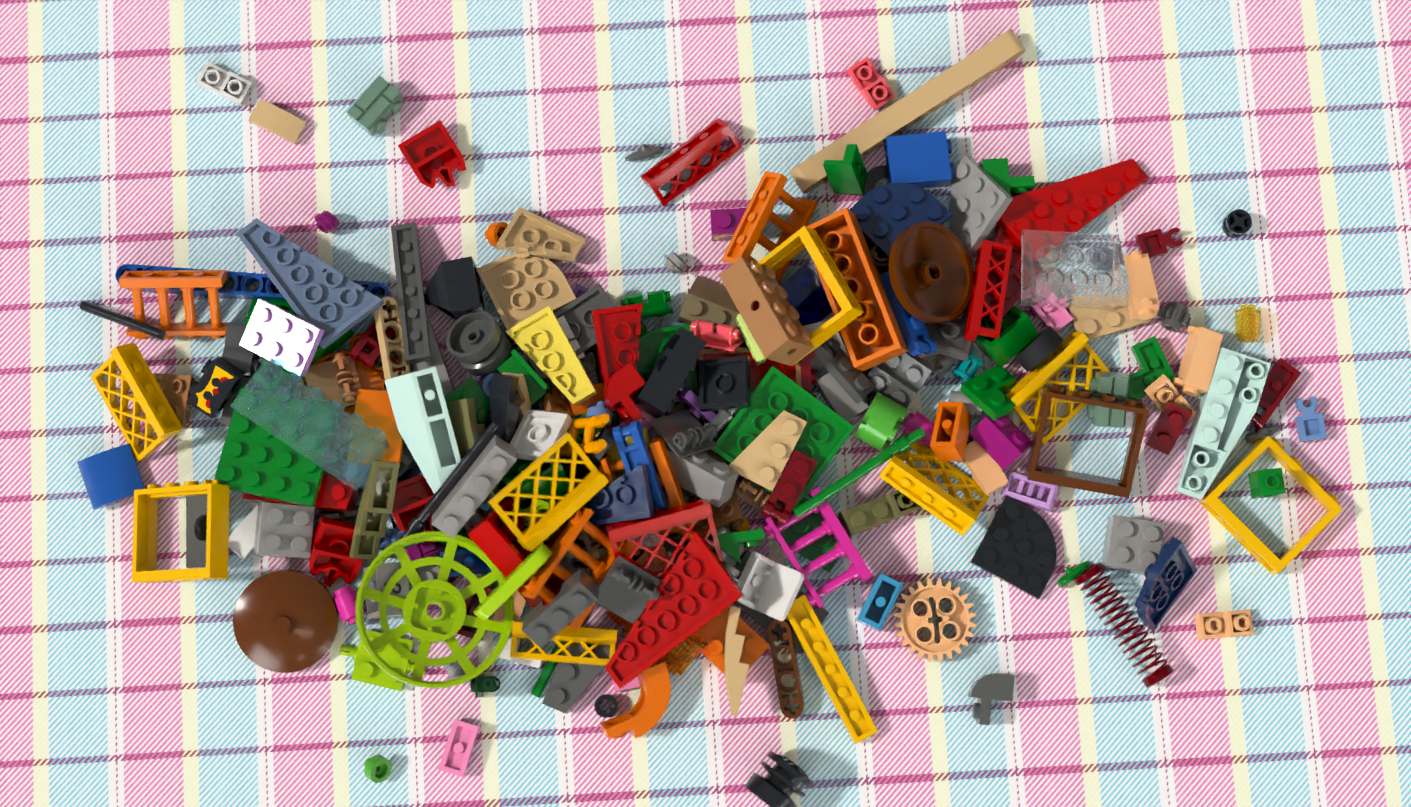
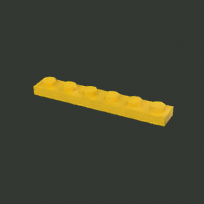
[787,594,878,744]

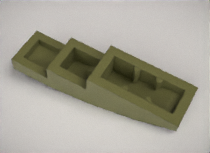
[449,398,499,502]
[349,460,400,560]

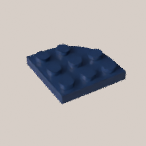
[849,182,952,259]
[1135,537,1197,631]

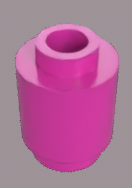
[901,411,935,447]
[333,585,366,625]

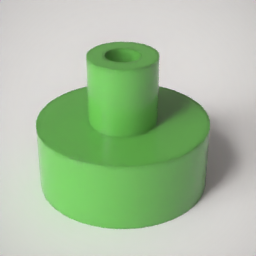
[364,755,392,783]

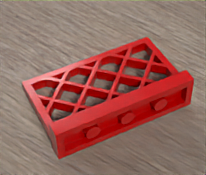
[606,498,724,579]

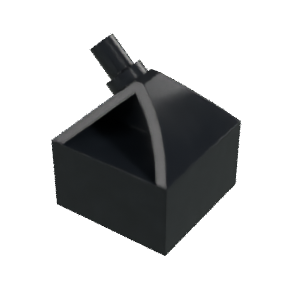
[425,256,485,320]

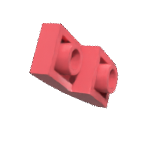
[845,56,896,111]

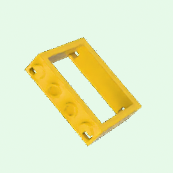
[758,226,864,366]
[1199,436,1342,575]
[132,479,230,583]

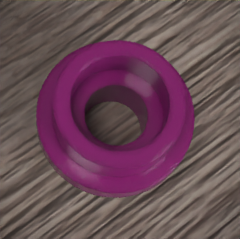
[315,211,339,233]

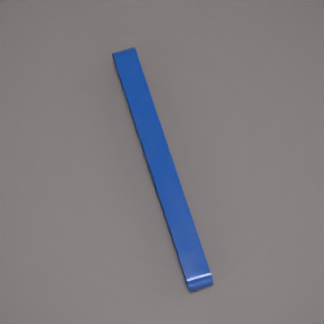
[115,264,392,309]

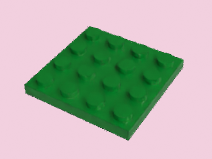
[712,366,855,509]
[214,388,341,507]

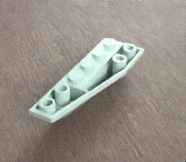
[1176,347,1271,500]
[385,366,476,518]

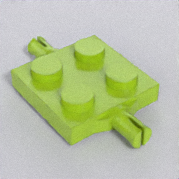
[339,629,427,691]

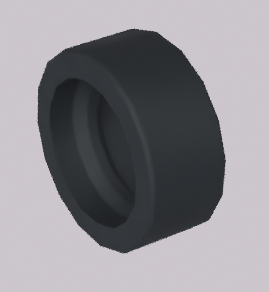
[1015,326,1063,372]

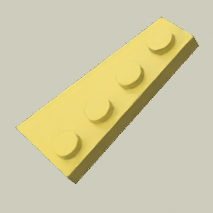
[505,306,597,406]

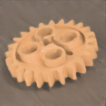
[892,578,977,662]

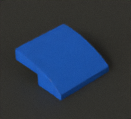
[77,444,145,510]

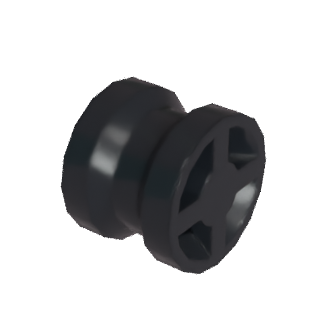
[1222,209,1252,238]

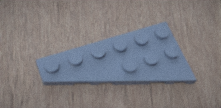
[236,218,385,349]

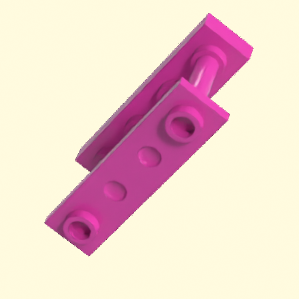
[763,487,873,609]

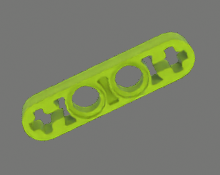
[473,543,552,622]

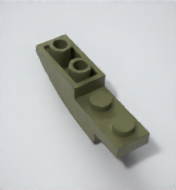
[838,478,928,537]

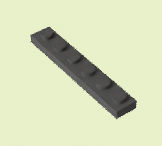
[391,222,432,365]

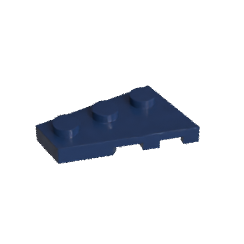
[582,464,655,525]

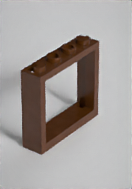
[1025,384,1149,498]

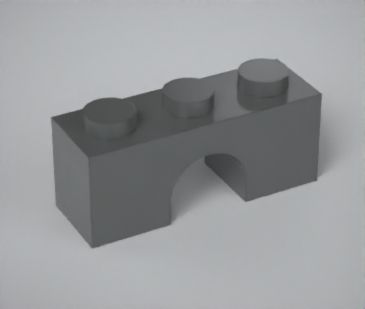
[186,495,207,568]
[522,568,599,648]

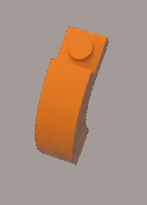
[600,659,671,739]

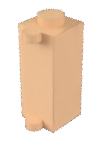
[1119,250,1160,320]
[1172,326,1223,397]

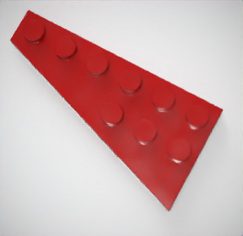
[998,158,1148,265]
[605,531,744,689]

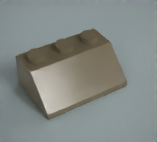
[679,275,748,347]

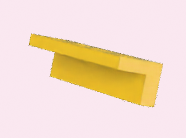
[510,622,617,666]

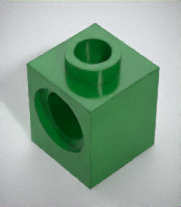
[1248,468,1286,499]

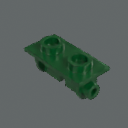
[470,672,501,698]

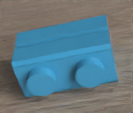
[856,573,903,632]

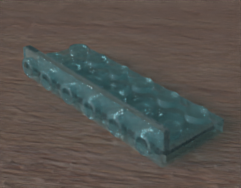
[230,357,390,491]

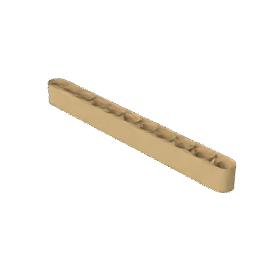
[789,29,1026,194]

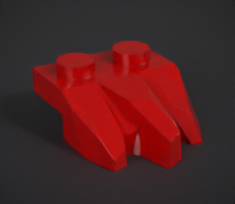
[398,120,466,189]
[391,475,434,532]
[309,517,364,587]

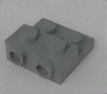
[867,351,935,408]

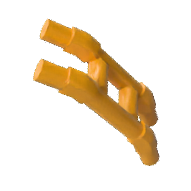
[559,413,610,456]

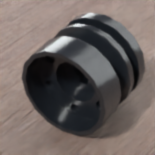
[744,751,814,807]

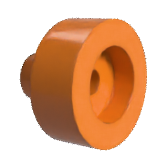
[485,222,508,247]

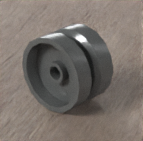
[446,310,512,376]

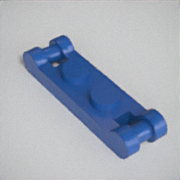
[882,271,937,356]
[612,421,668,511]

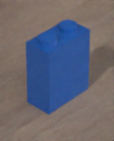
[884,131,955,188]

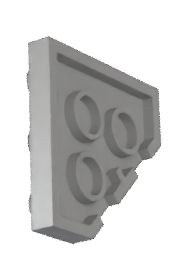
[951,155,1013,259]

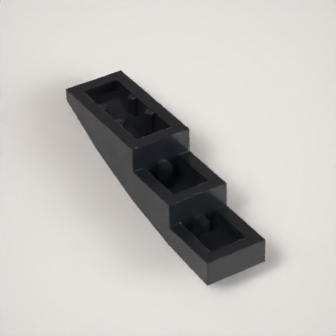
[487,373,520,444]

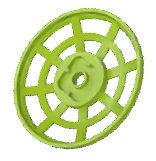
[355,531,514,689]

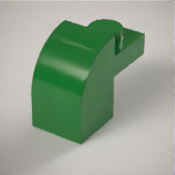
[980,158,1035,196]

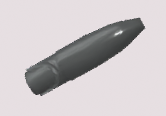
[625,144,663,161]
[1245,424,1282,443]

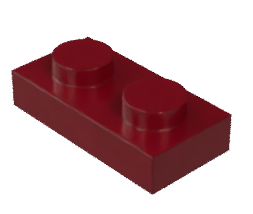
[1145,399,1193,455]

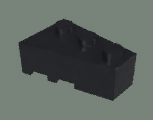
[633,326,707,418]

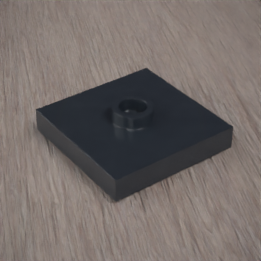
[699,355,751,412]

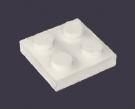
[510,410,572,463]

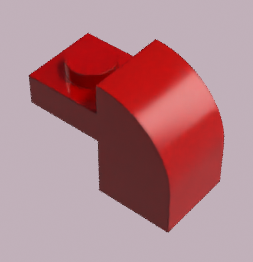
[603,362,646,422]

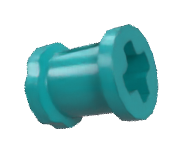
[952,353,985,382]

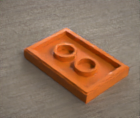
[347,389,404,469]

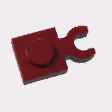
[1135,228,1183,259]

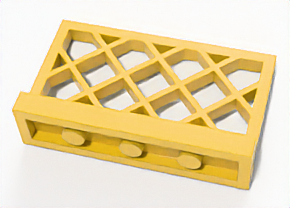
[1005,332,1110,445]
[90,343,183,462]
[488,433,609,551]
[879,442,990,536]

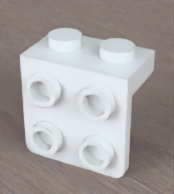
[737,551,804,621]

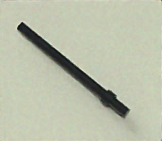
[399,421,501,548]

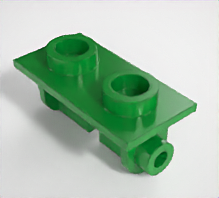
[620,289,673,318]

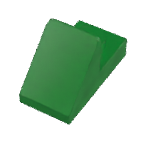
[711,529,764,565]

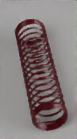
[1073,562,1174,688]

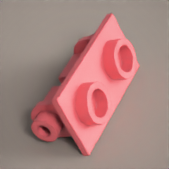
[690,320,744,352]

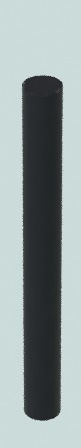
[80,301,166,340]

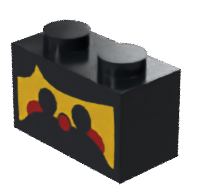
[186,356,246,418]

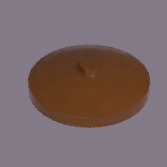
[889,221,973,324]
[233,569,339,673]

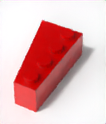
[242,474,362,513]
[468,496,564,608]

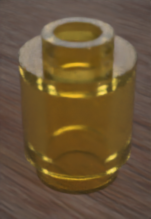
[1234,305,1261,342]

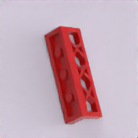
[640,118,742,206]
[964,240,1013,342]

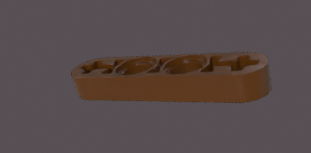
[768,619,805,719]

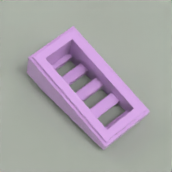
[1001,471,1059,513]

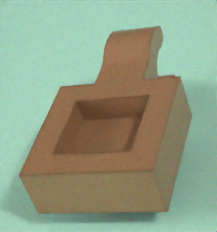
[542,384,573,418]

